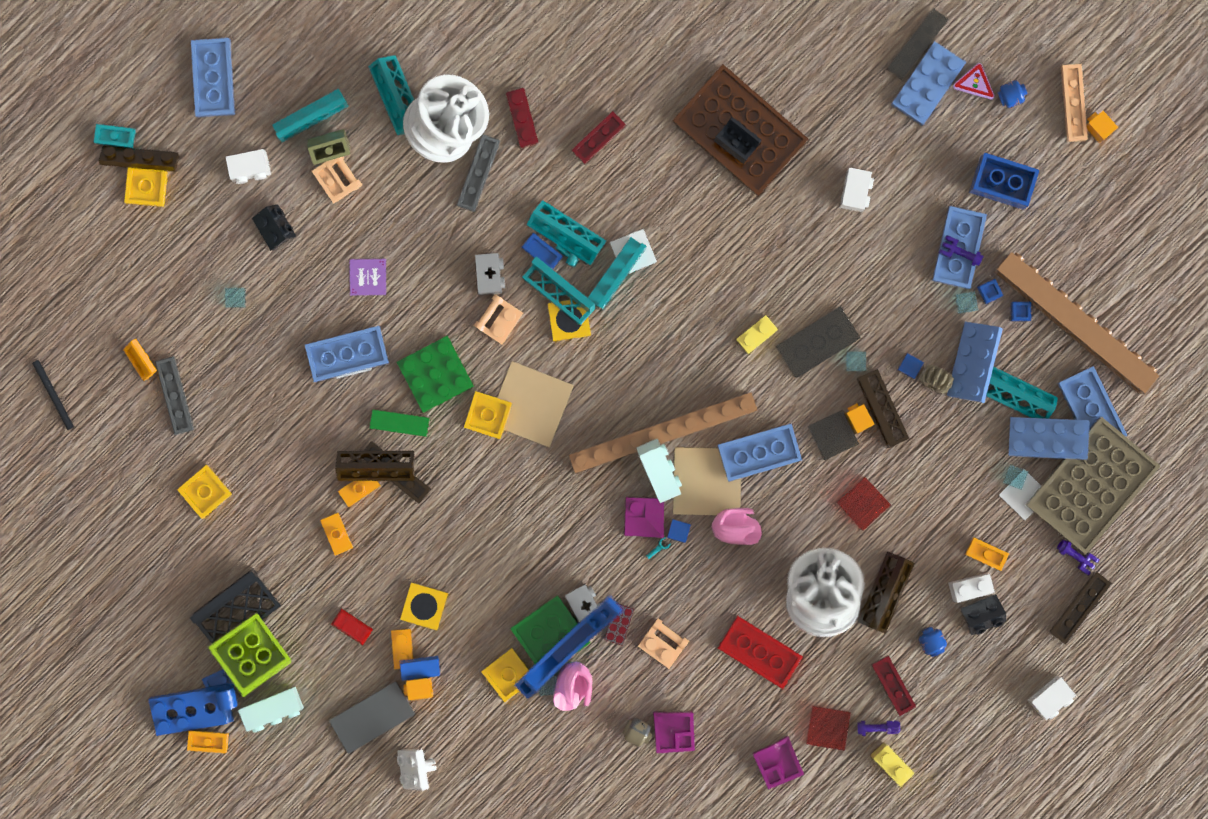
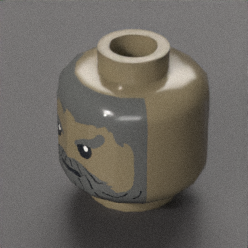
[622,718,652,747]

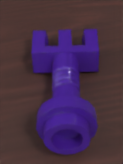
[938,235,984,266]
[1057,540,1099,576]
[857,721,901,736]

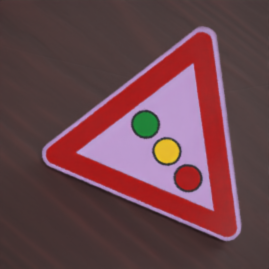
[953,63,994,99]

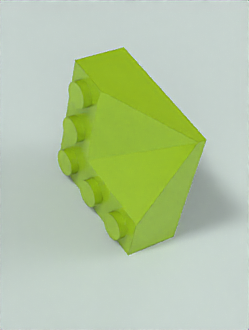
[208,613,291,697]

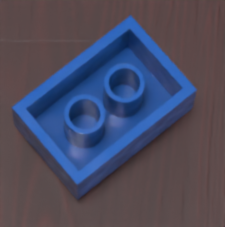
[969,153,1040,210]

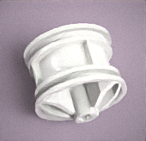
[403,75,489,163]
[786,548,864,637]

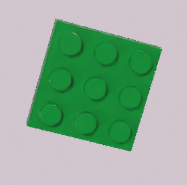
[397,336,474,413]
[510,595,591,664]

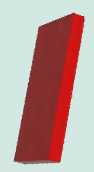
[717,615,803,689]

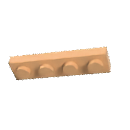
[1061,64,1088,142]

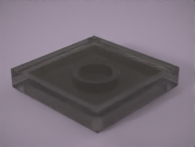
[808,410,859,461]

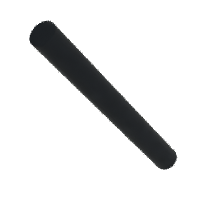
[32,360,74,430]

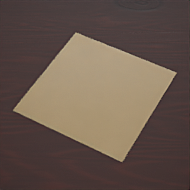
[497,361,574,447]
[673,447,741,515]

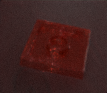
[836,477,891,531]
[806,705,851,751]

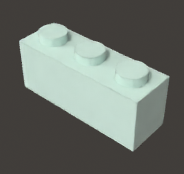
[637,439,682,503]
[238,687,304,733]

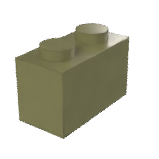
[307,129,350,165]

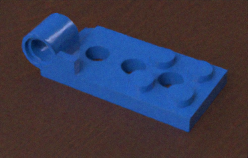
[149,684,238,736]

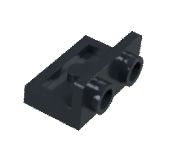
[713,117,761,164]
[252,204,296,251]
[961,594,1006,635]

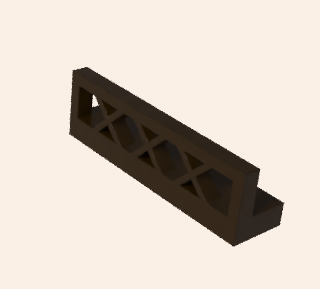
[856,369,909,448]
[335,451,415,481]
[858,551,915,634]

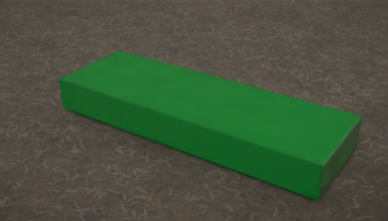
[370,410,430,437]

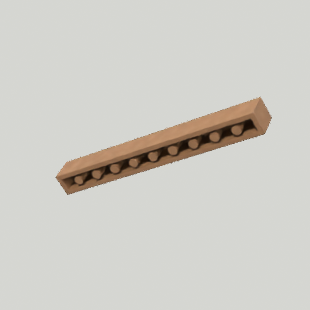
[993,252,1159,394]
[569,392,758,474]

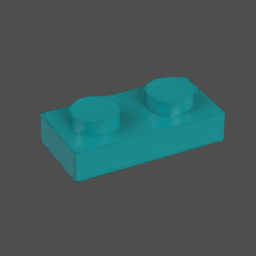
[94,124,136,148]

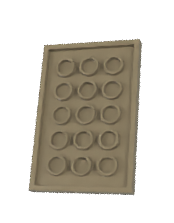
[1025,416,1161,554]

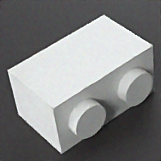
[226,149,271,184]
[840,168,874,212]
[948,573,995,603]
[1028,676,1076,720]

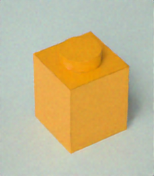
[1087,111,1118,143]
[845,403,875,434]
[404,677,433,700]

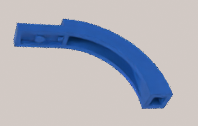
[515,596,623,699]

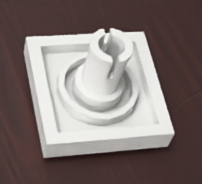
[397,749,436,790]

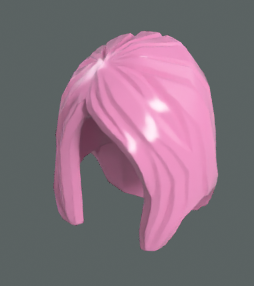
[712,508,762,545]
[554,662,592,711]

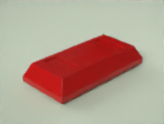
[331,608,373,645]

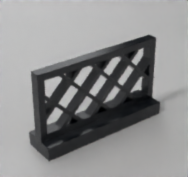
[190,568,281,644]

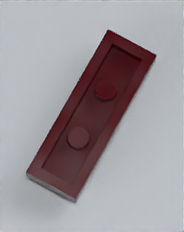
[506,88,539,148]
[571,111,626,165]
[871,655,916,716]

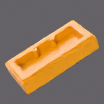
[123,339,157,381]
[338,481,381,507]
[320,513,353,556]

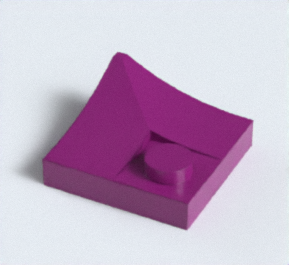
[624,497,664,538]
[653,711,695,753]
[753,736,804,790]

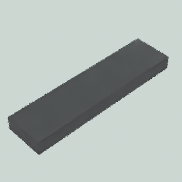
[457,134,501,213]
[155,356,194,435]

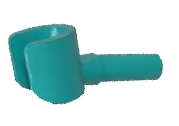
[556,245,578,267]
[646,537,671,559]

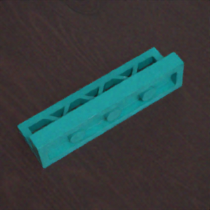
[368,55,414,136]
[272,88,349,143]
[527,200,606,266]
[588,237,647,311]
[522,256,595,326]
[986,366,1058,419]

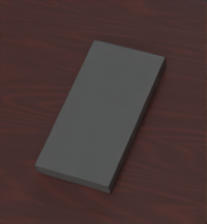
[329,681,415,754]

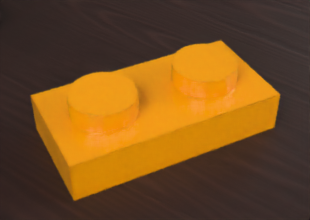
[965,537,1009,571]
[391,629,413,669]
[187,730,229,753]

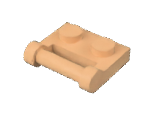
[312,157,362,203]
[474,294,523,345]
[638,618,689,669]

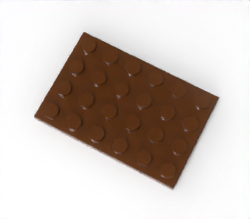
[672,64,809,197]

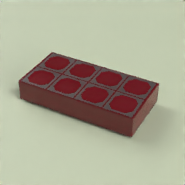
[604,603,634,646]

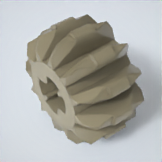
[919,365,954,394]

